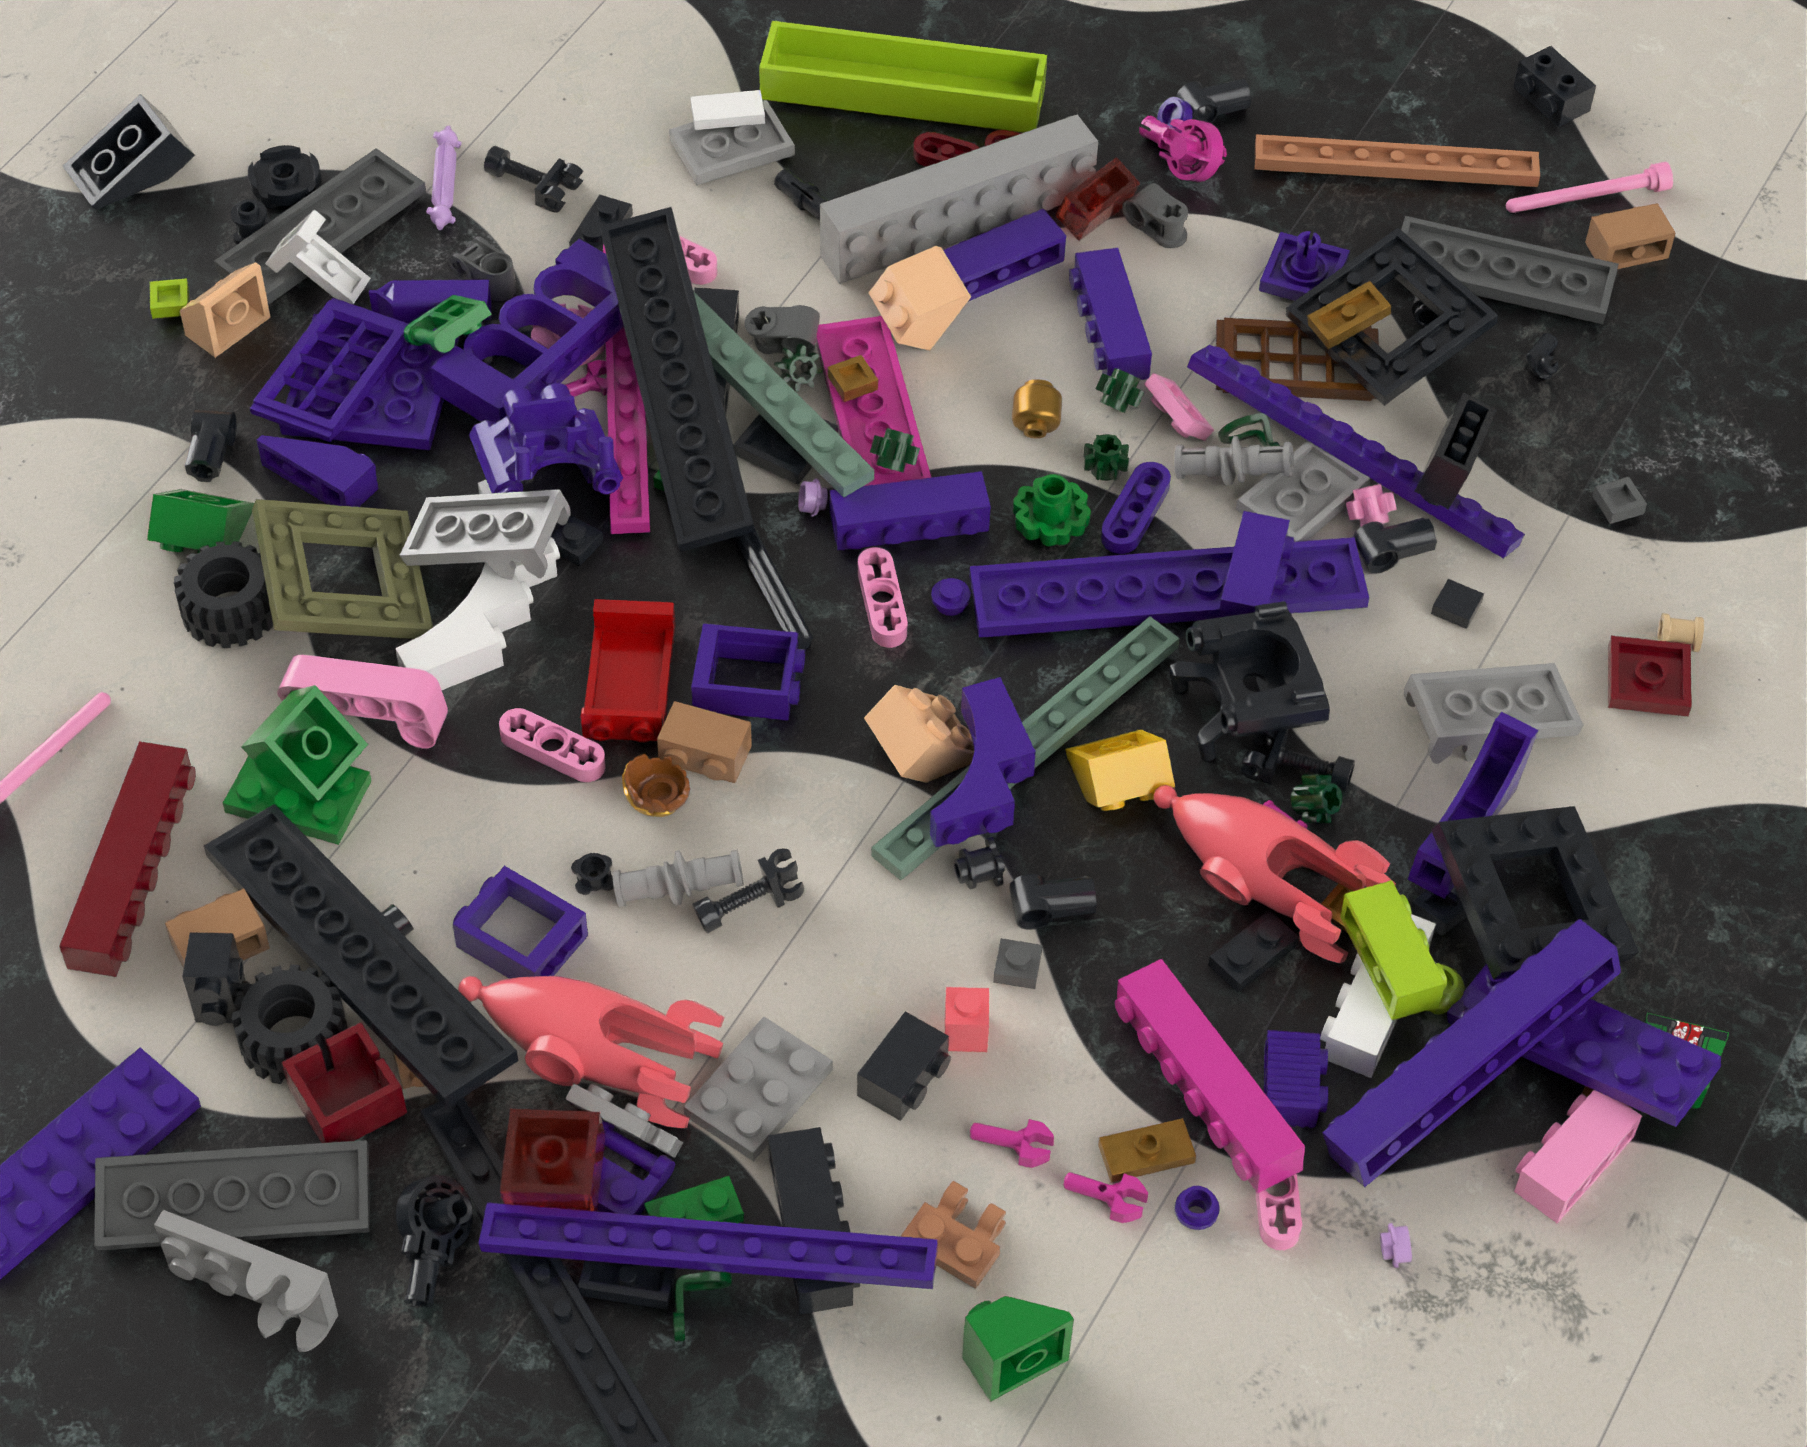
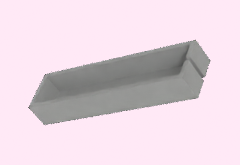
[820,114,1098,284]

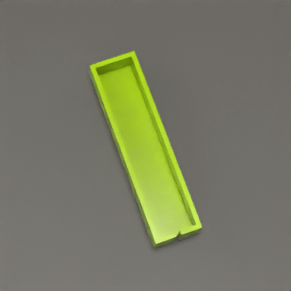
[759,21,1047,133]

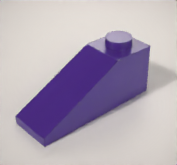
[257,435,379,507]

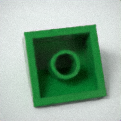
[147,489,254,554]
[241,685,369,802]
[962,1296,1074,1402]

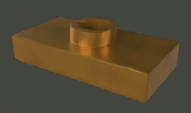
[1098,1118,1196,1183]

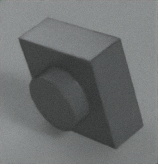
[1592,477,1647,524]
[993,938,1042,989]

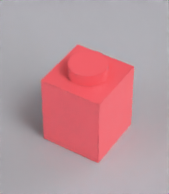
[944,987,989,1052]

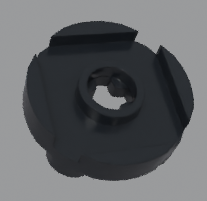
[248,145,321,209]

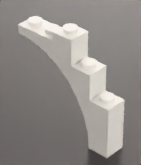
[396,480,560,690]

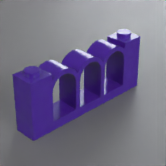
[431,239,624,422]

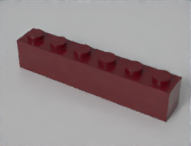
[59,741,196,977]

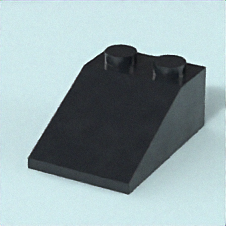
[63,94,195,210]

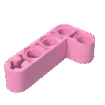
[277,655,448,748]

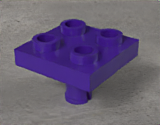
[1259,231,1350,301]

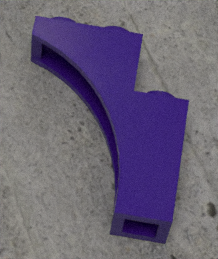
[930,677,1036,848]
[1407,712,1539,899]

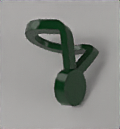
[1218,413,1280,447]
[673,1272,732,1342]

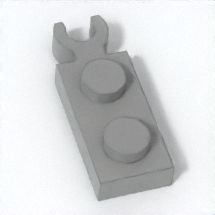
[565,1083,683,1158]

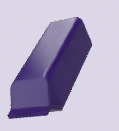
[369,280,492,324]

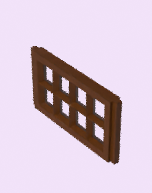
[1216,317,1379,401]

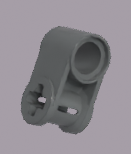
[1122,183,1188,248]
[448,237,517,301]
[745,305,820,354]

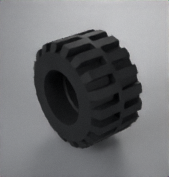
[174,541,273,648]
[232,964,348,1084]

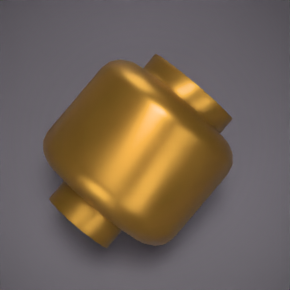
[1012,379,1062,438]

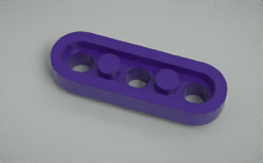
[1101,462,1171,554]

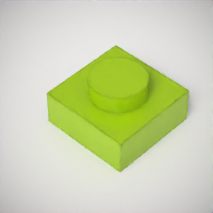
[150,278,189,319]

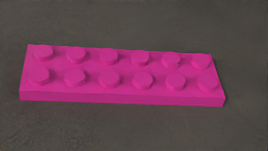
[816,316,931,486]

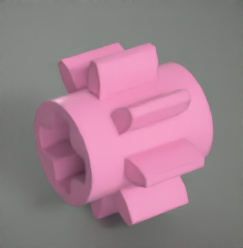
[1346,484,1397,527]

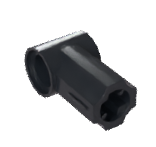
[1176,78,1252,123]
[185,409,237,482]
[1353,518,1437,574]
[1009,874,1097,930]

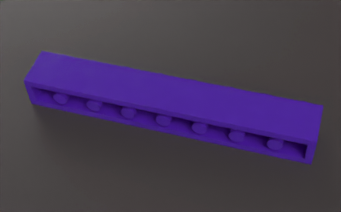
[1322,919,1621,1187]

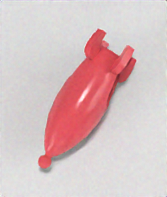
[1154,785,1396,963]
[458,976,725,1128]

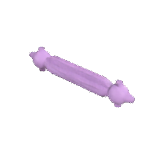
[426,126,461,230]

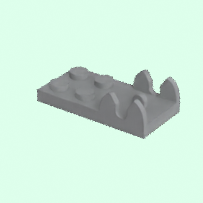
[400,489,570,580]
[1404,663,1584,764]
[154,1210,338,1352]

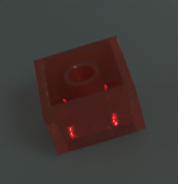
[500,1109,606,1212]

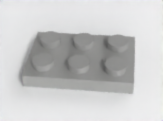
[669,100,795,185]
[1236,441,1370,542]
[684,1017,833,1162]

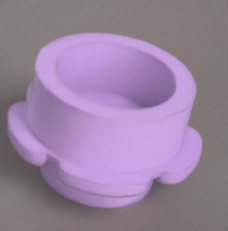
[798,479,827,517]
[1380,1223,1412,1268]

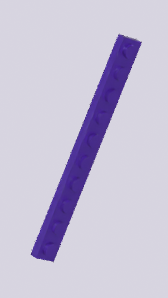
[1187,344,1525,559]
[479,1203,938,1289]

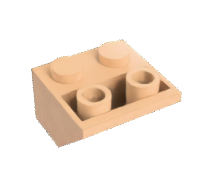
[864,685,974,783]

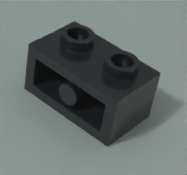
[1513,46,1596,127]
[182,932,249,1026]

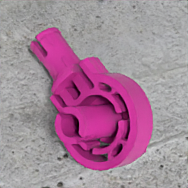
[1139,116,1227,182]

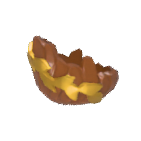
[622,754,691,817]

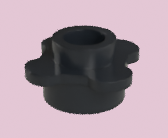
[571,853,614,895]

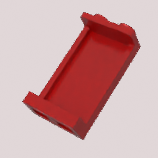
[580,599,675,742]

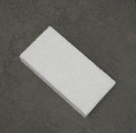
[691,90,765,130]

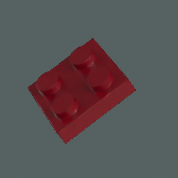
[1608,635,1692,717]

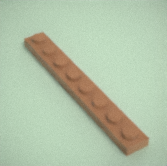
[1254,134,1540,187]

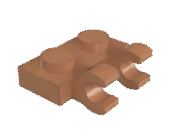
[900,1181,1006,1289]

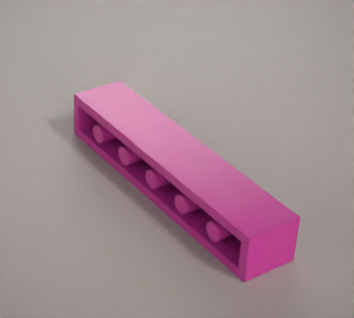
[1115,959,1305,1193]

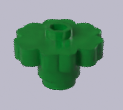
[1012,474,1091,546]

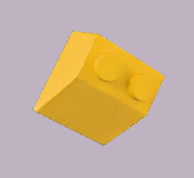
[1065,730,1175,811]

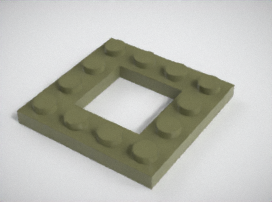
[252,499,433,639]

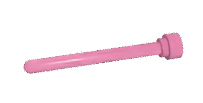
[1506,162,1673,213]
[0,692,111,804]

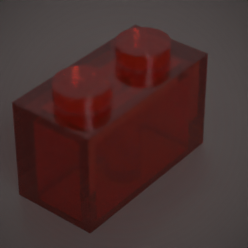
[1055,157,1140,241]

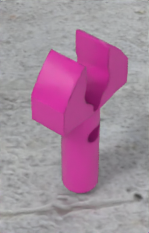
[565,360,607,397]
[970,1119,1054,1168]
[1063,1172,1148,1223]

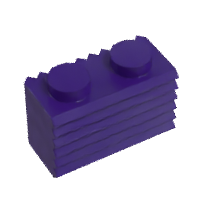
[1264,1030,1328,1128]

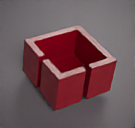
[282,1022,407,1143]

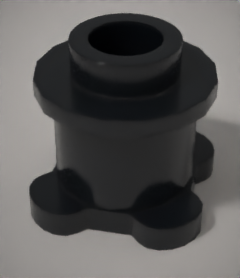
[231,199,271,244]
[954,837,1005,889]

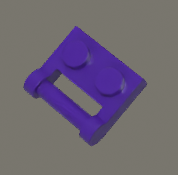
[556,1119,675,1215]

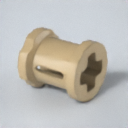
[1657,613,1704,652]

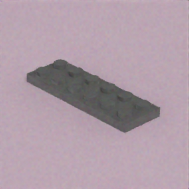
[214,148,426,305]
[1401,216,1619,324]
[94,1140,370,1250]

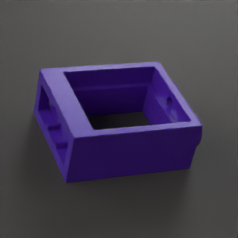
[691,624,805,720]
[452,865,588,979]

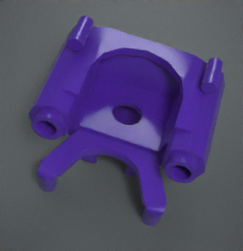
[469,383,623,494]

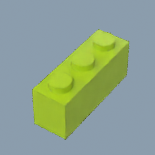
[1340,880,1447,1020]

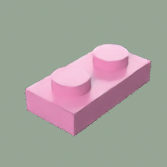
[1144,373,1214,441]

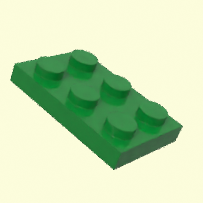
[223,755,372,845]

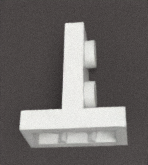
[265,210,371,304]

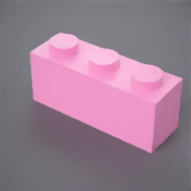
[1514,1090,1642,1223]

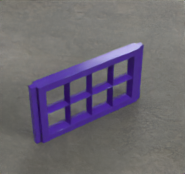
[250,298,408,442]

